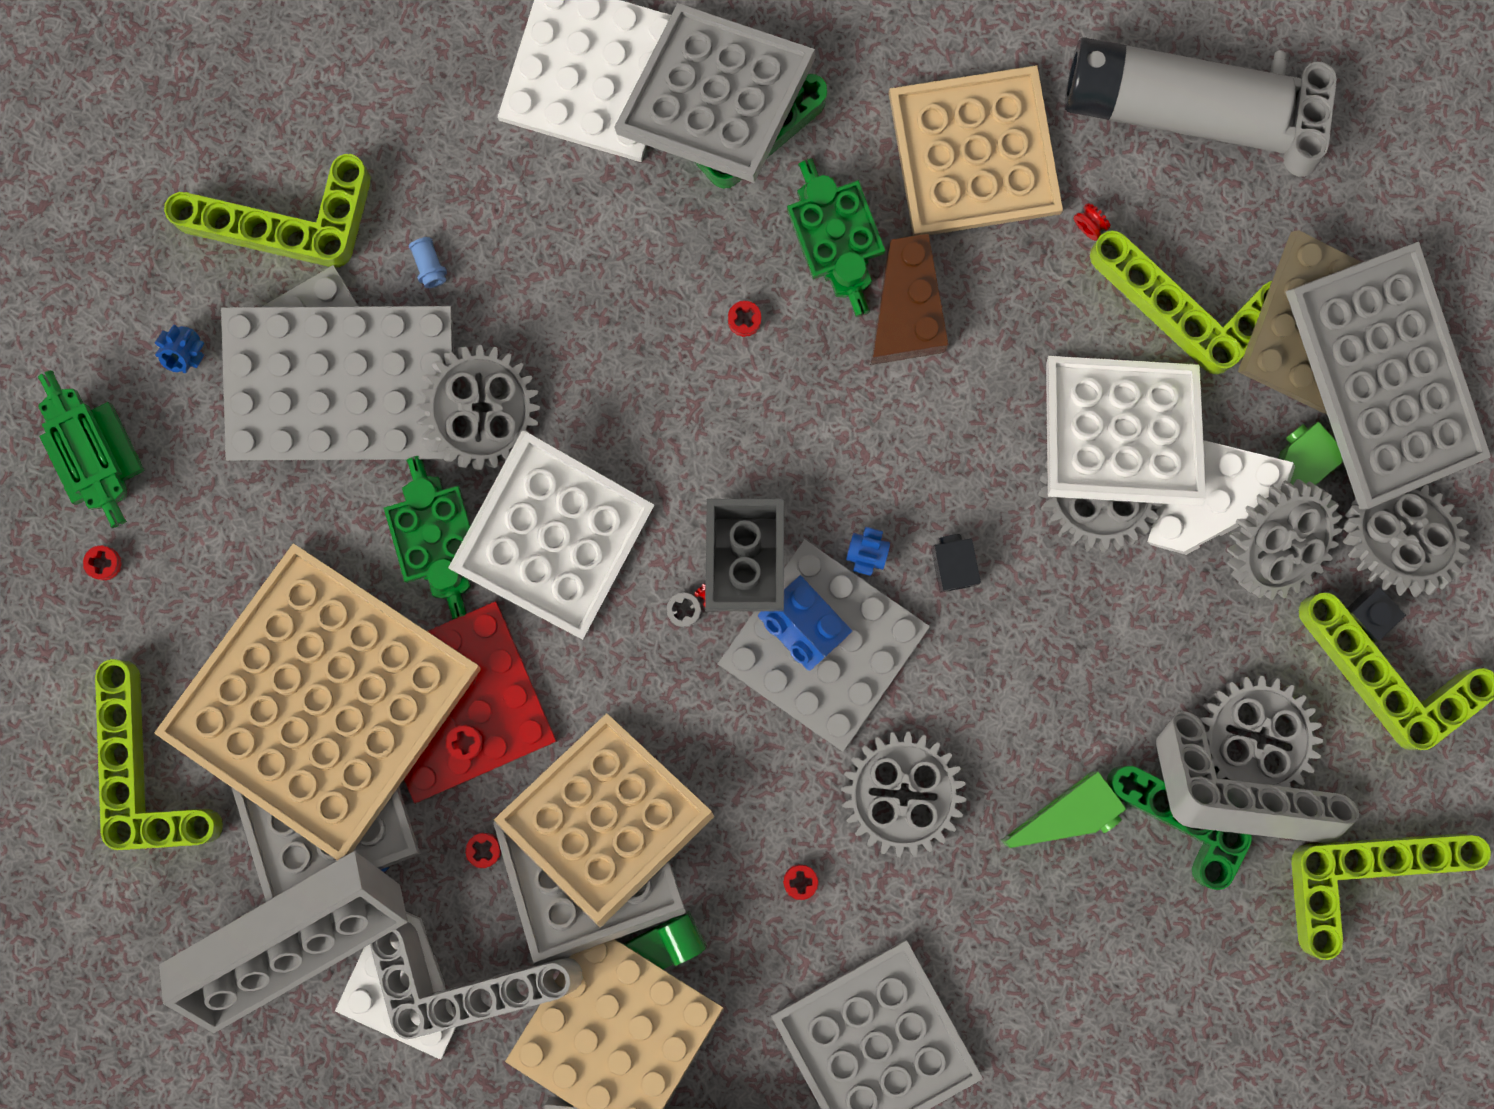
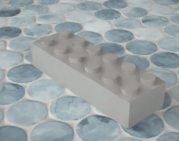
[159,851,408,1034]

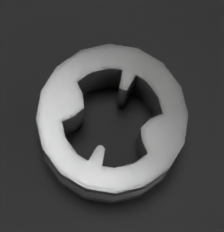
[666,592,701,628]

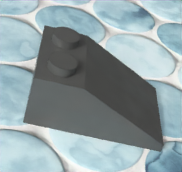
[705,499,784,611]

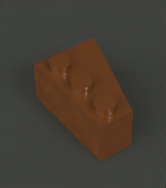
[870,233,948,365]

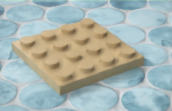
[889,66,1063,236]
[494,713,714,928]
[505,939,724,1109]

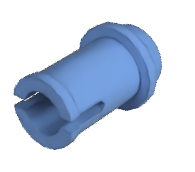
[409,237,447,288]

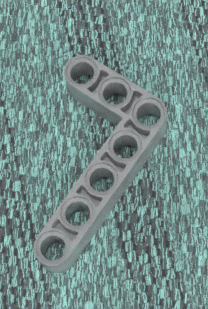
[1156,711,1359,844]
[370,922,583,1039]

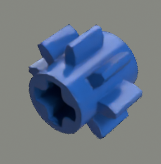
[155,325,205,373]
[846,527,890,576]

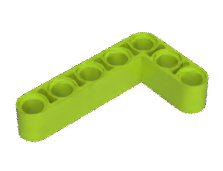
[164,154,371,268]
[1090,231,1272,375]
[1299,593,1494,750]
[95,659,223,850]
[1291,834,1491,960]

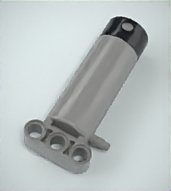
[1064,37,1337,177]

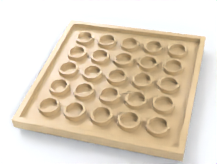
[154,543,481,861]

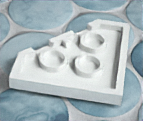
[1147,440,1295,555]
[335,912,456,1060]

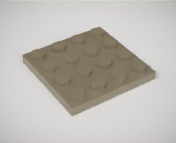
[1238,230,1361,415]

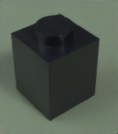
[931,534,981,593]
[1346,587,1406,642]

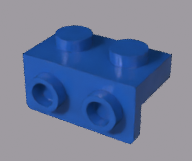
[758,575,853,671]

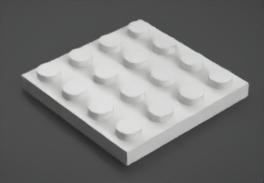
[498,0,671,162]
[1046,356,1206,506]
[448,431,654,640]

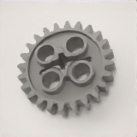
[415,345,540,470]
[1038,461,1163,553]
[1227,479,1342,600]
[1342,485,1470,597]
[1199,676,1323,788]
[840,732,966,858]

